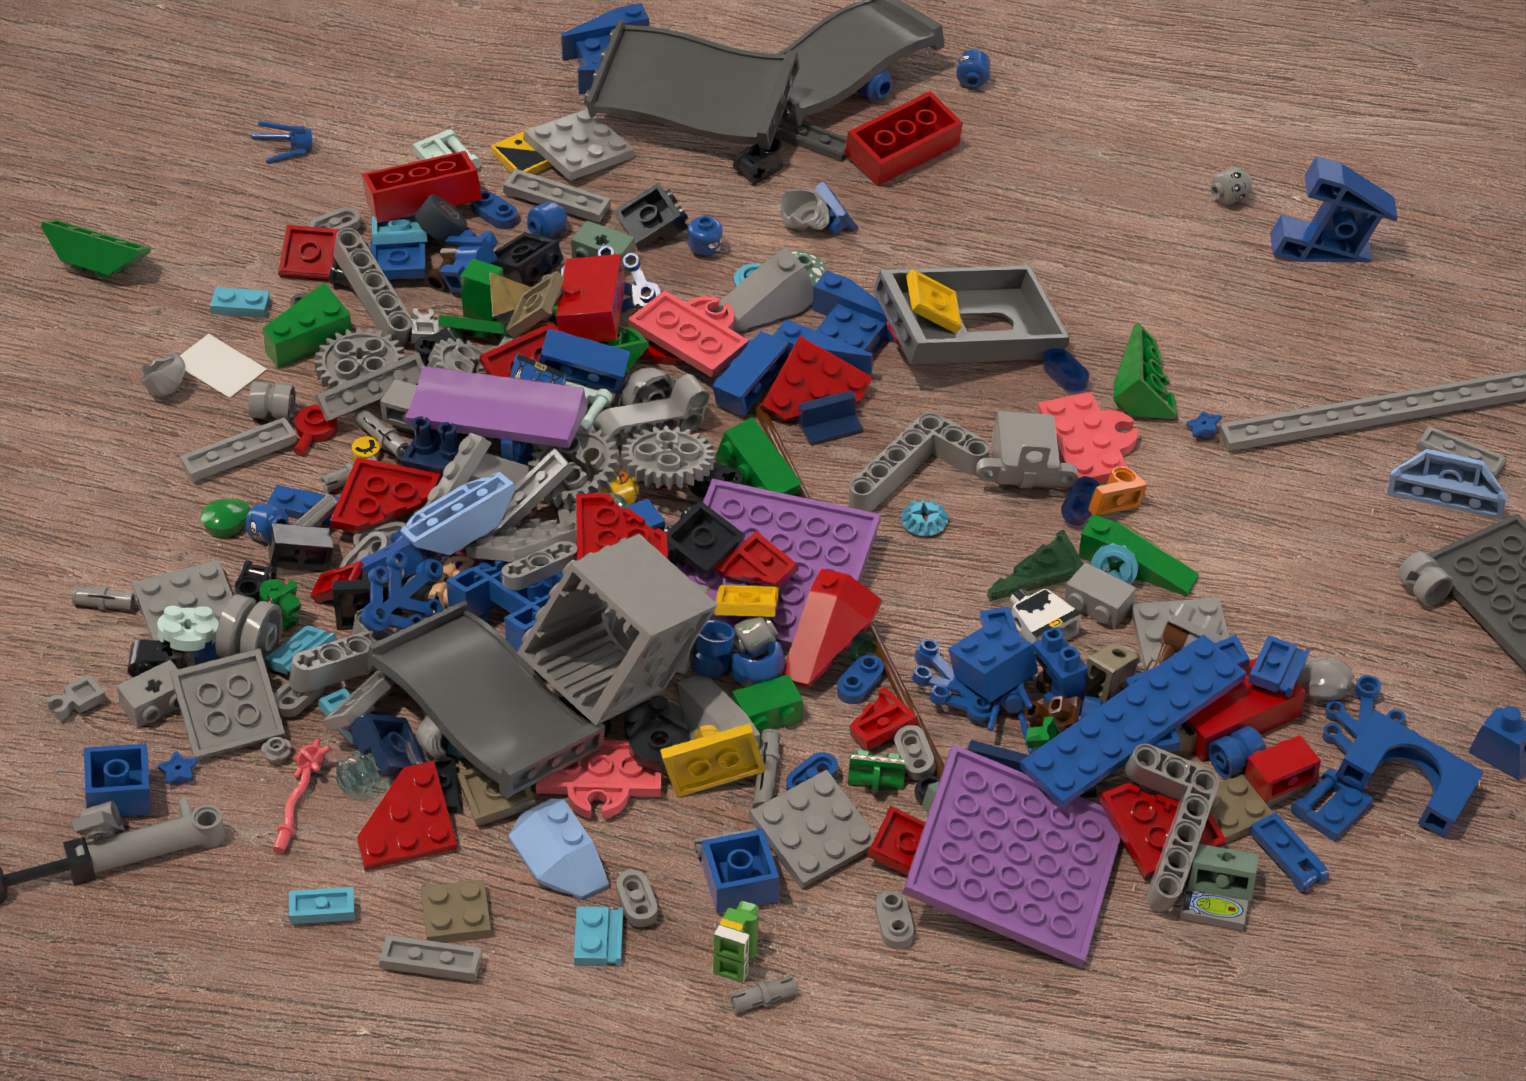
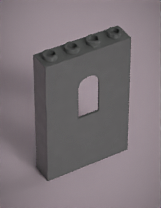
[873,265,1070,365]

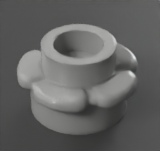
[261,737,292,765]

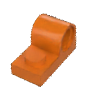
[1088,466,1148,516]

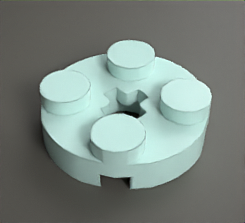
[157,606,218,651]

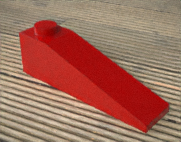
[781,569,882,688]

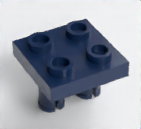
[400,416,469,477]

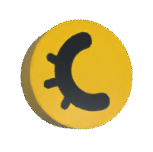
[352,436,381,460]

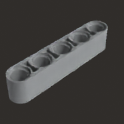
[333,228,412,347]

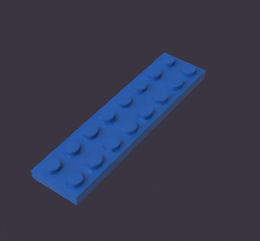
[1020,634,1246,808]

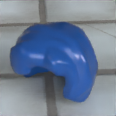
[731,642,785,687]

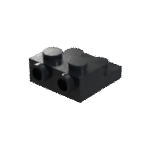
[614,183,689,250]
[490,232,564,286]
[663,501,745,577]
[333,570,402,630]

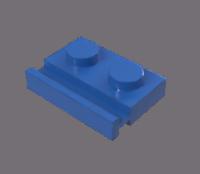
[1248,635,1310,697]

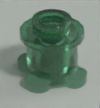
[847,630,877,661]

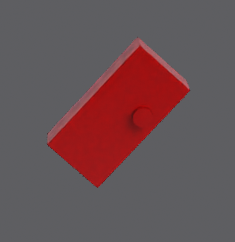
[845,91,963,186]
[362,151,482,223]
[556,254,625,342]
[1186,658,1306,762]

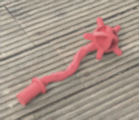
[273,739,331,854]

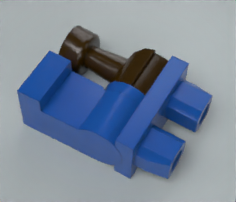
[425,230,498,293]
[1032,627,1088,711]

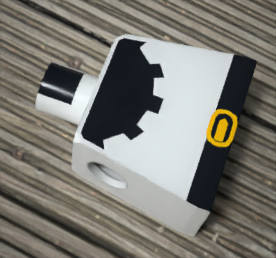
[1010,589,1081,654]

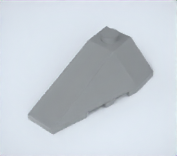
[711,247,813,334]
[677,674,760,750]

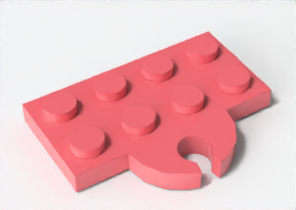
[628,290,749,378]
[1037,392,1138,489]
[536,740,663,819]

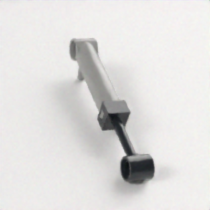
[0,798,225,905]

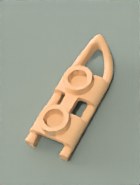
[428,556,474,613]

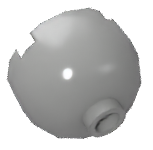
[622,368,676,406]

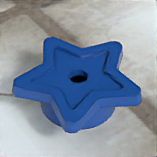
[1186,411,1222,438]
[157,751,198,784]

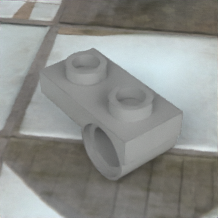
[72,801,125,840]

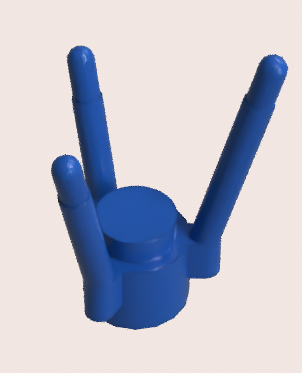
[251,121,312,163]
[988,682,1034,754]

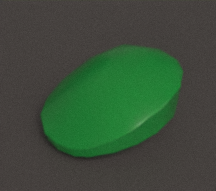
[200,498,250,538]

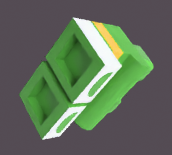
[713,901,759,983]

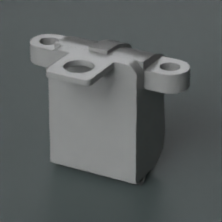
[976,411,1078,489]

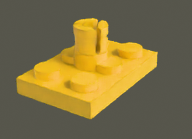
[661,723,766,798]

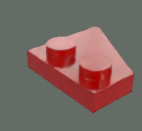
[716,531,799,588]
[849,687,918,751]

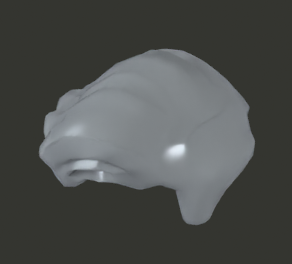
[780,189,829,231]
[140,351,186,398]
[1297,656,1355,704]
[416,715,452,762]

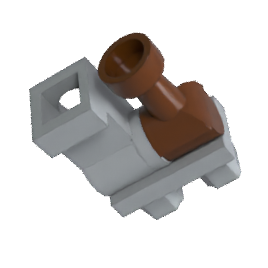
[1145,603,1222,671]

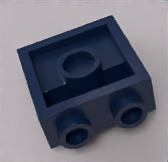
[349,713,426,775]

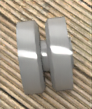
[215,594,283,666]

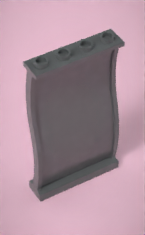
[777,0,945,126]
[584,20,800,150]
[367,601,606,798]

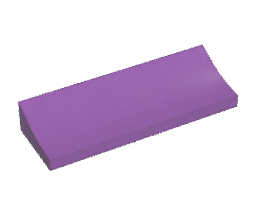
[405,366,588,448]

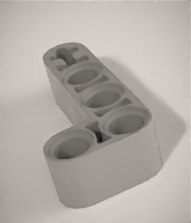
[595,374,710,446]
[289,609,396,693]

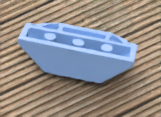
[1387,449,1507,520]
[400,472,516,555]
[509,798,609,900]

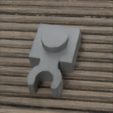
[410,308,440,343]
[47,674,106,720]

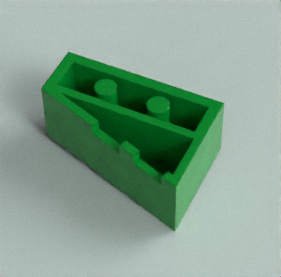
[263,282,352,368]
[715,417,802,496]

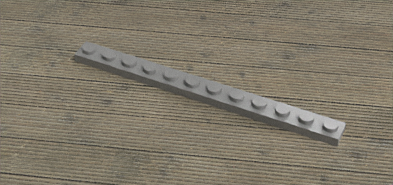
[1219,370,1526,451]

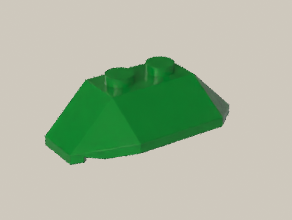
[41,219,151,278]

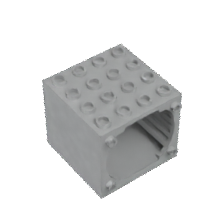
[517,534,718,726]

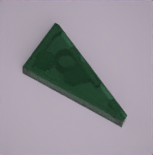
[987,530,1083,601]

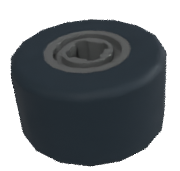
[414,195,467,245]

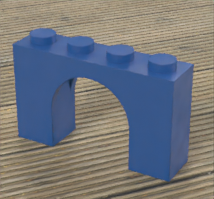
[1335,710,1484,839]

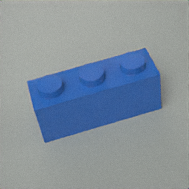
[539,329,630,394]
[713,331,790,416]

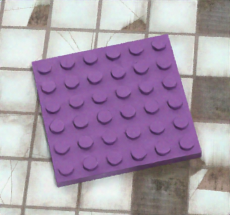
[678,479,881,649]
[902,744,1121,967]

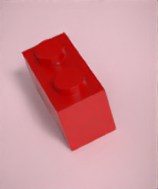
[1245,735,1321,803]

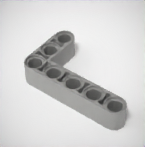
[849,412,990,512]
[1125,744,1219,911]

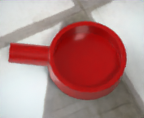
[294,405,338,456]

